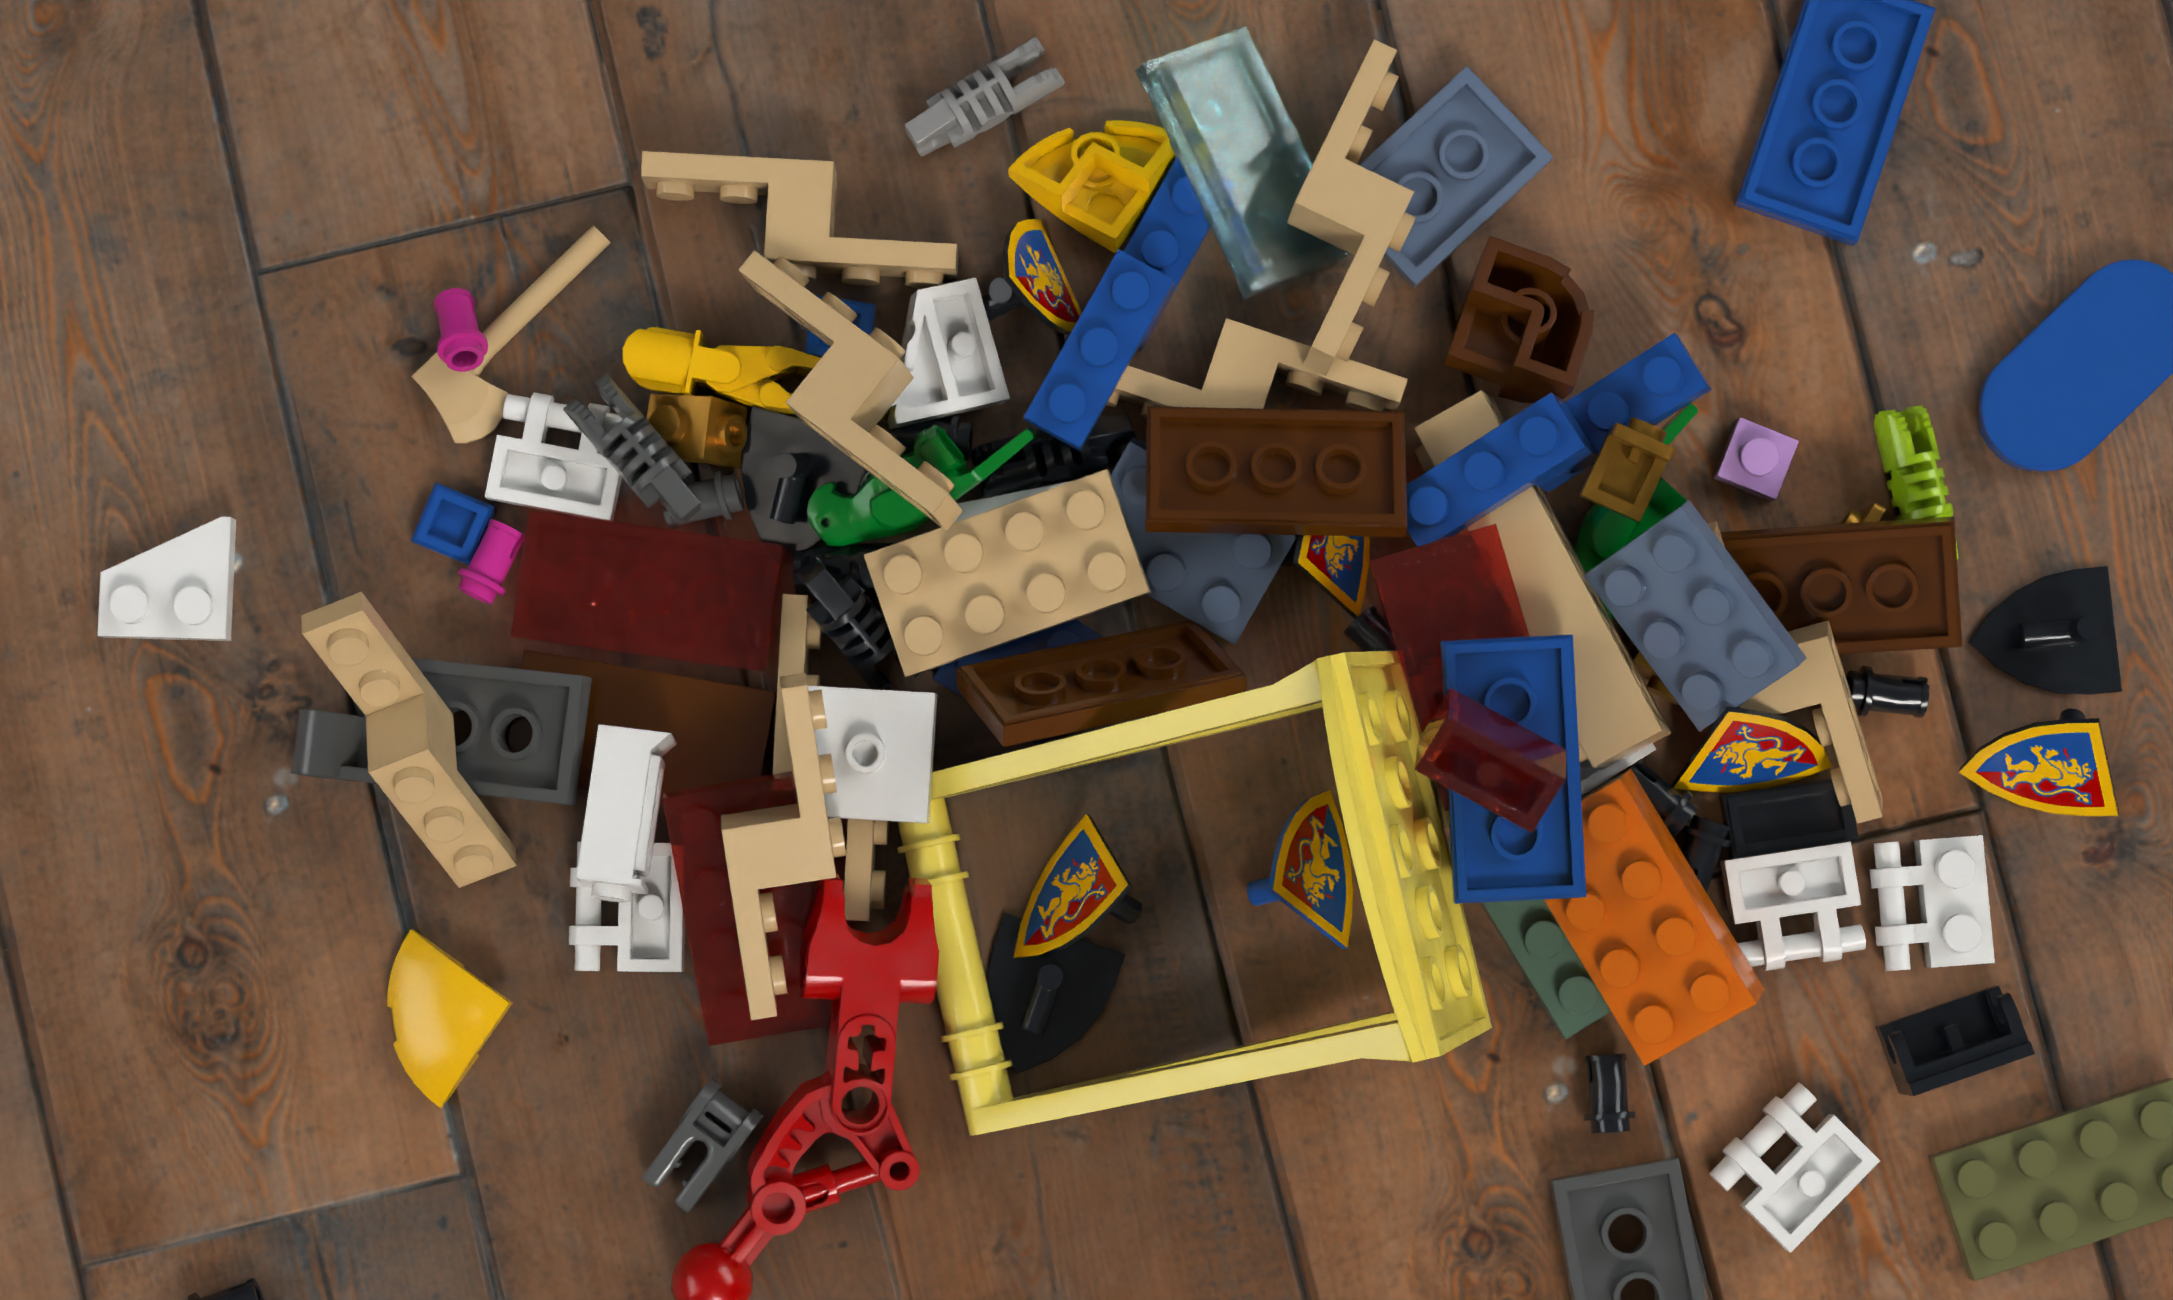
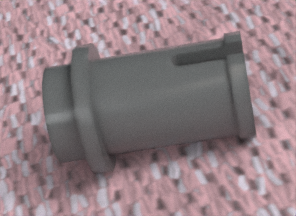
[661,470,745,530]

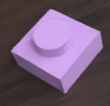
[1713,417,1799,502]

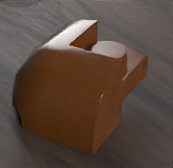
[1443,236,1595,403]

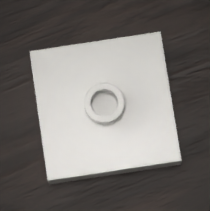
[808,686,937,824]

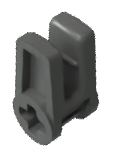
[641,1078,764,1213]

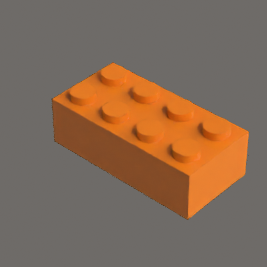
[1544,768,1765,1066]

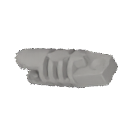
[905,37,1065,157]

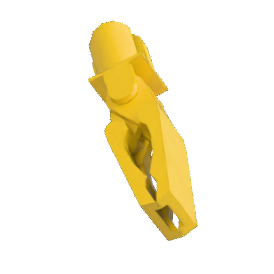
[622,327,890,422]

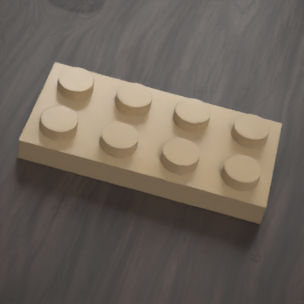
[864,469,1151,677]

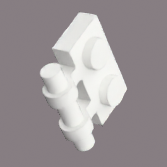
[485,392,623,523]
[1870,835,1995,971]
[568,842,687,972]
[1720,842,1866,971]
[1709,1082,1880,1253]

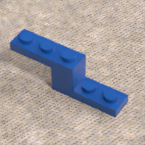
[1024,154,1234,451]
[1406,333,1712,554]

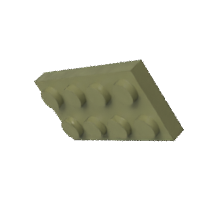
[1928,1078,2173,1281]

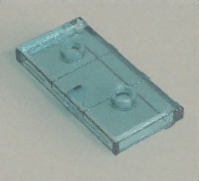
[1135,27,1351,299]

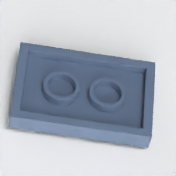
[1359,66,1554,289]
[1111,437,1298,645]
[1584,500,1807,732]

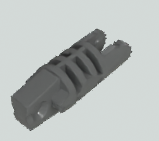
[563,373,701,525]

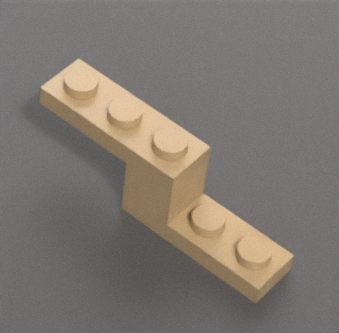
[1287,39,1416,376]
[641,151,958,289]
[739,250,963,531]
[1106,318,1408,418]
[1708,521,1883,824]
[301,591,517,888]
[772,594,889,922]
[721,673,847,1020]

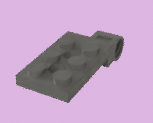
[290,658,592,806]
[1549,1157,1706,1300]

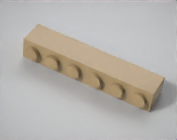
[1414,390,1671,769]

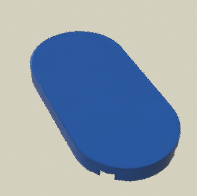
[1978,260,2173,472]

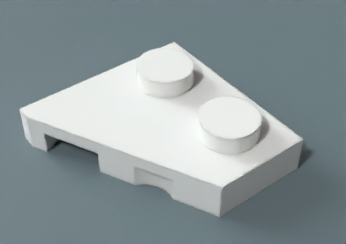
[887,278,1010,429]
[98,517,236,641]

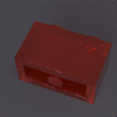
[1414,688,1566,833]

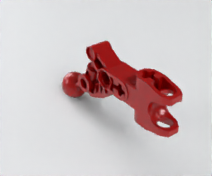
[671,874,939,1300]

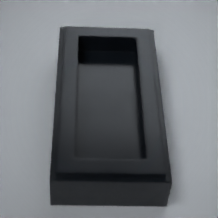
[1719,779,1859,859]

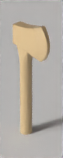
[412,225,610,444]

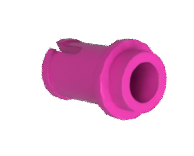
[433,288,488,372]
[457,519,527,605]

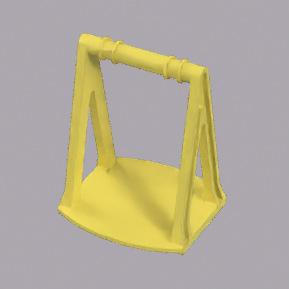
[897,650,1492,1136]

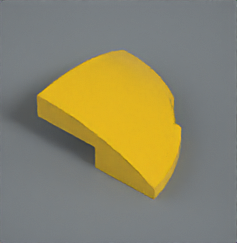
[1008,120,1183,253]
[387,929,513,1108]

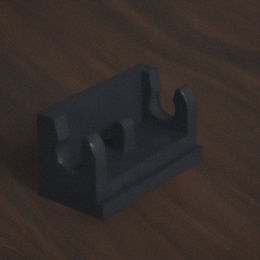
[1875,986,2035,1096]

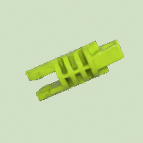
[1873,405,1959,560]

